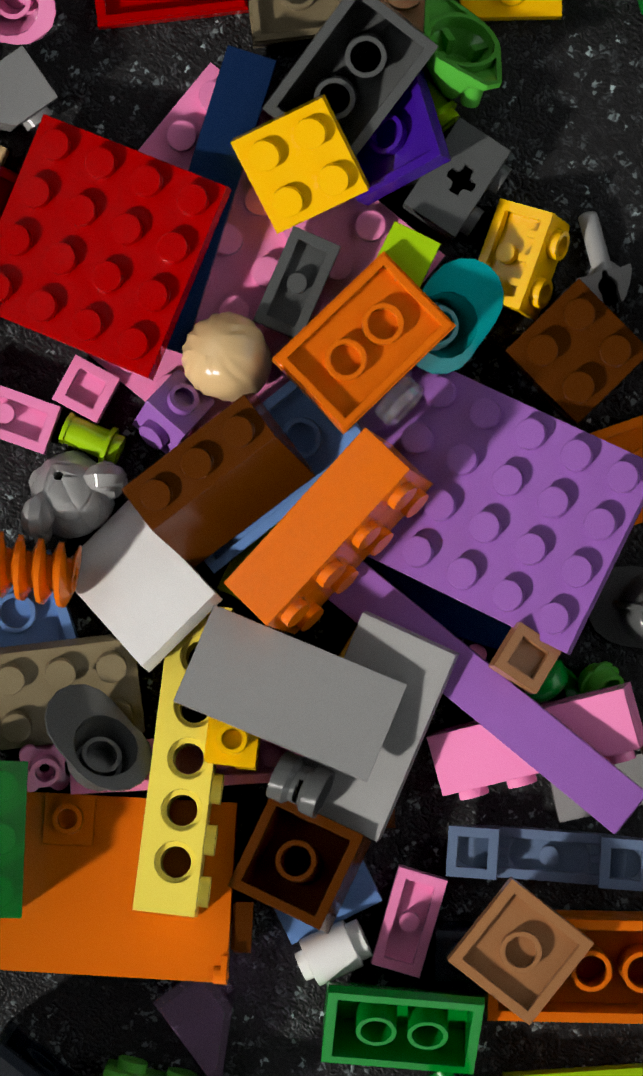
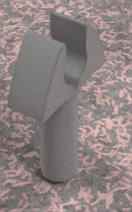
[576,211,632,303]

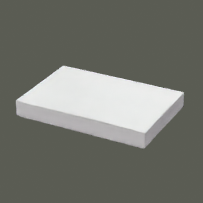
[71,500,223,672]

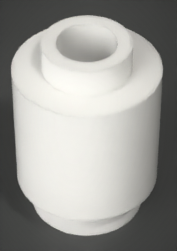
[294,919,373,986]

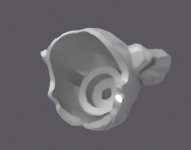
[21,450,128,544]

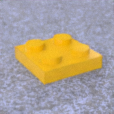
[230,94,370,234]

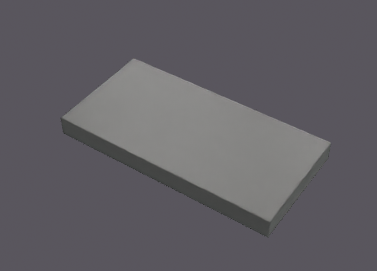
[173,605,407,782]
[303,611,460,842]

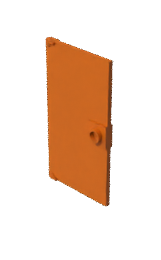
[0,792,238,985]

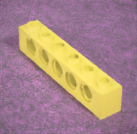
[132,606,235,917]

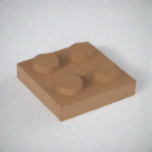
[447,877,594,1025]

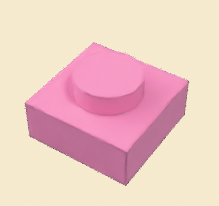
[52,354,121,424]

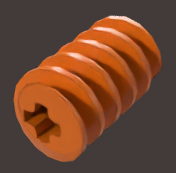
[0,531,82,608]

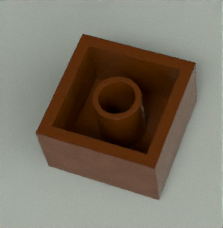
[502,279,643,426]
[228,798,372,934]

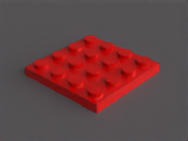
[0,114,232,380]

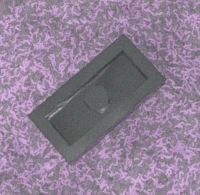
[253,226,341,339]

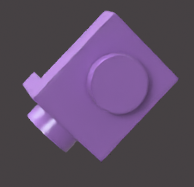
[132,370,214,454]

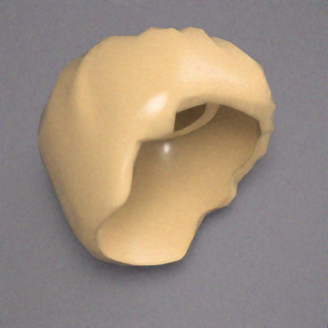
[181,311,272,402]

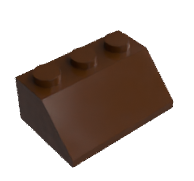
[121,393,316,568]

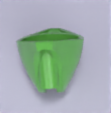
[423,0,502,108]

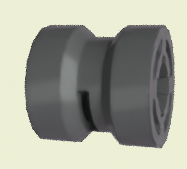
[266,750,336,819]

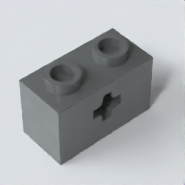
[402,118,512,242]

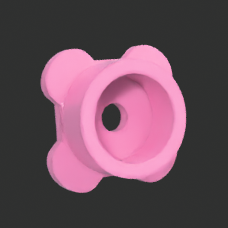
[19,744,70,792]

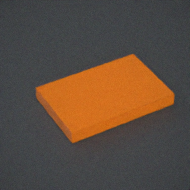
[271,251,456,435]

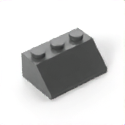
[262,0,439,156]

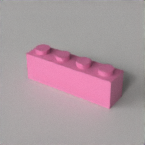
[426,682,643,800]

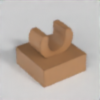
[488,622,562,695]

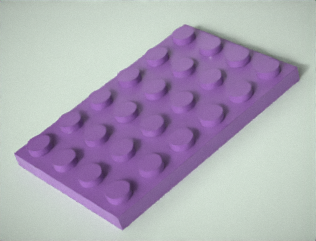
[357,366,643,655]

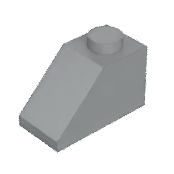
[0,46,58,132]

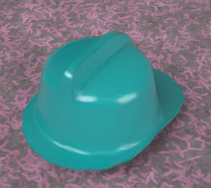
[416,258,504,374]

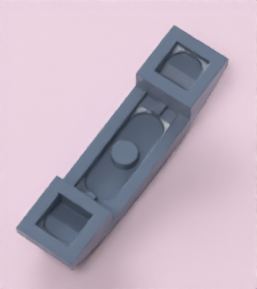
[445,824,643,892]

